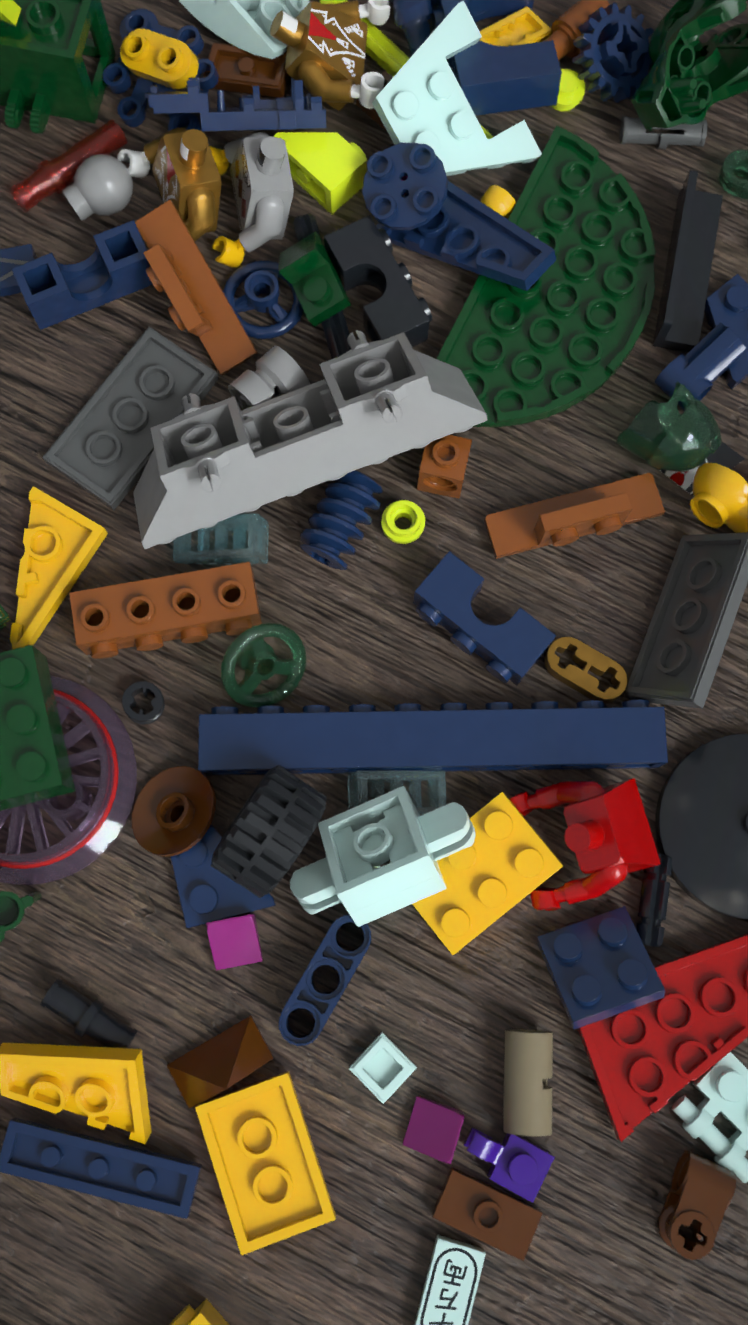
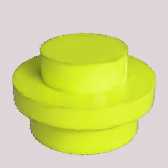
[551,69,586,111]

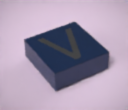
[0,244,36,297]

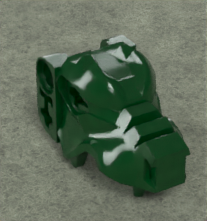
[631,0,748,131]

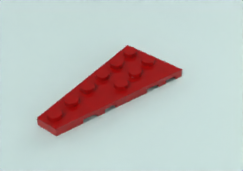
[578,933,748,1142]

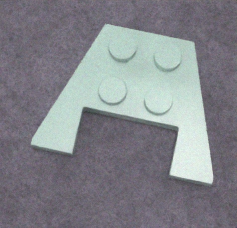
[372,0,542,176]

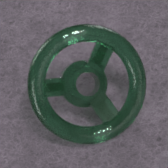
[221,623,307,708]

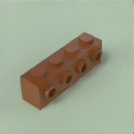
[69,562,262,659]

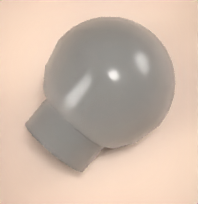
[62,154,133,221]

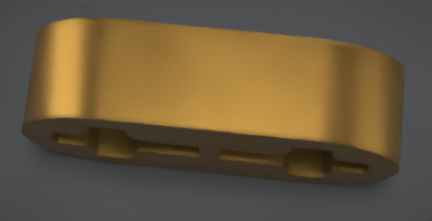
[544,637,627,703]

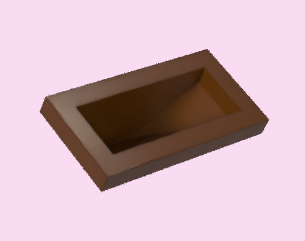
[167,1015,274,1109]

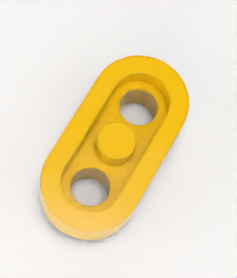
[120,28,199,89]

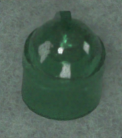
[615,381,722,472]

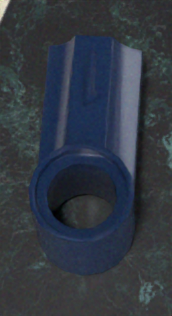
[654,322,747,413]

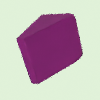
[206,914,263,971]
[402,1095,465,1164]

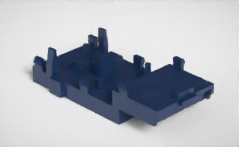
[145,78,326,131]

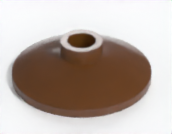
[132,766,216,857]

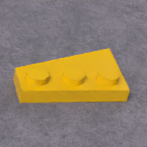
[0,1042,152,1145]

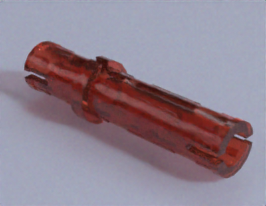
[10,119,127,212]

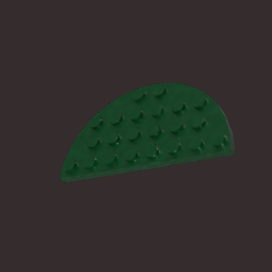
[437,125,656,427]

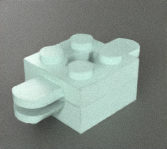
[290,786,476,927]

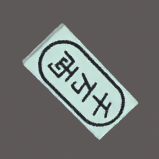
[414,1235,486,1325]

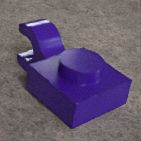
[463,1127,555,1203]

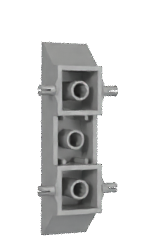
[133,330,488,549]

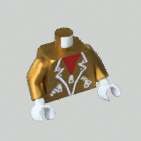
[270,0,391,111]
[117,128,222,249]

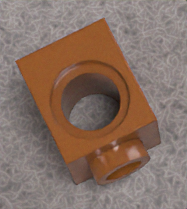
[417,435,472,499]

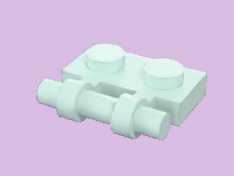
[672,1052,748,1183]

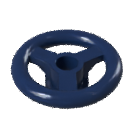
[223,260,304,339]

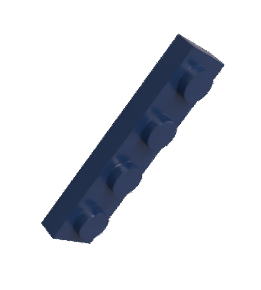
[0,1118,202,1219]

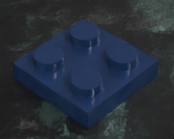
[537,906,665,1030]

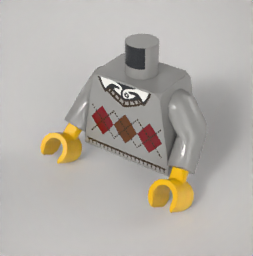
[209,132,294,268]

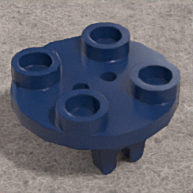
[362,143,448,231]

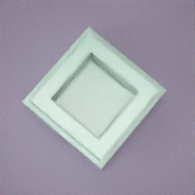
[349,1032,417,1104]

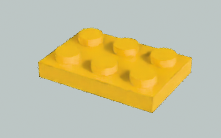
[412,792,563,955]
[195,1071,336,1256]

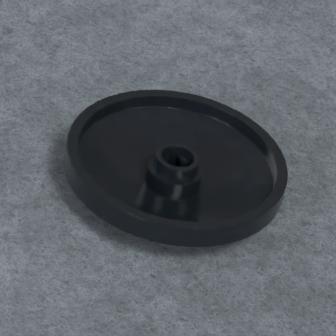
[655,734,748,920]

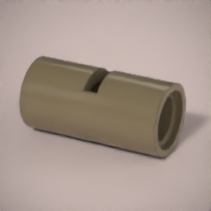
[503,1029,553,1136]

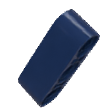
[279,915,371,1046]

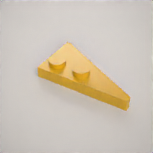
[10,486,108,650]

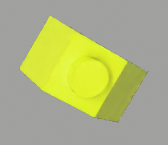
[273,132,367,215]

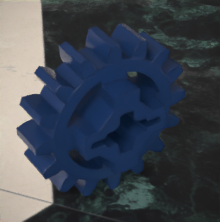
[573,3,654,103]

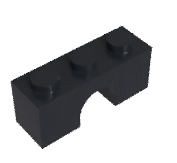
[324,215,432,347]

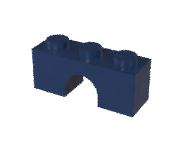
[12,220,153,330]
[413,551,556,686]

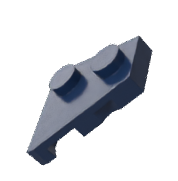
[171,825,276,928]

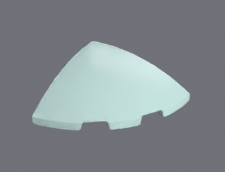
[179,0,309,59]

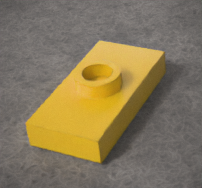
[479,6,552,46]

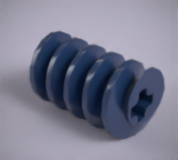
[300,470,383,570]

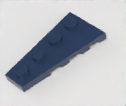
[376,181,556,291]

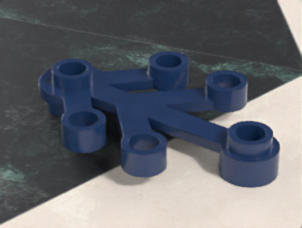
[103,9,219,132]

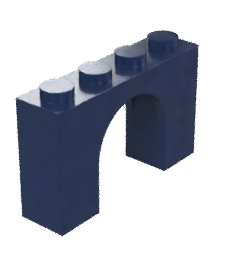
[431,0,562,116]

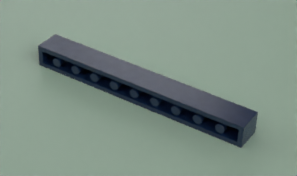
[198,700,668,776]

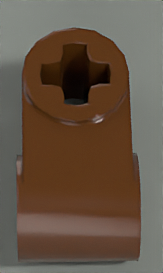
[657,1150,736,1260]

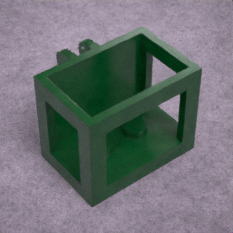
[0,0,116,134]

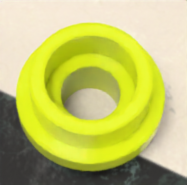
[381,500,425,544]

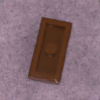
[203,43,289,97]
[432,1167,543,1261]

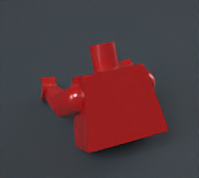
[509,778,661,911]

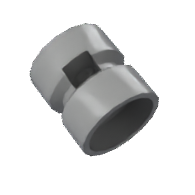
[228,346,310,410]

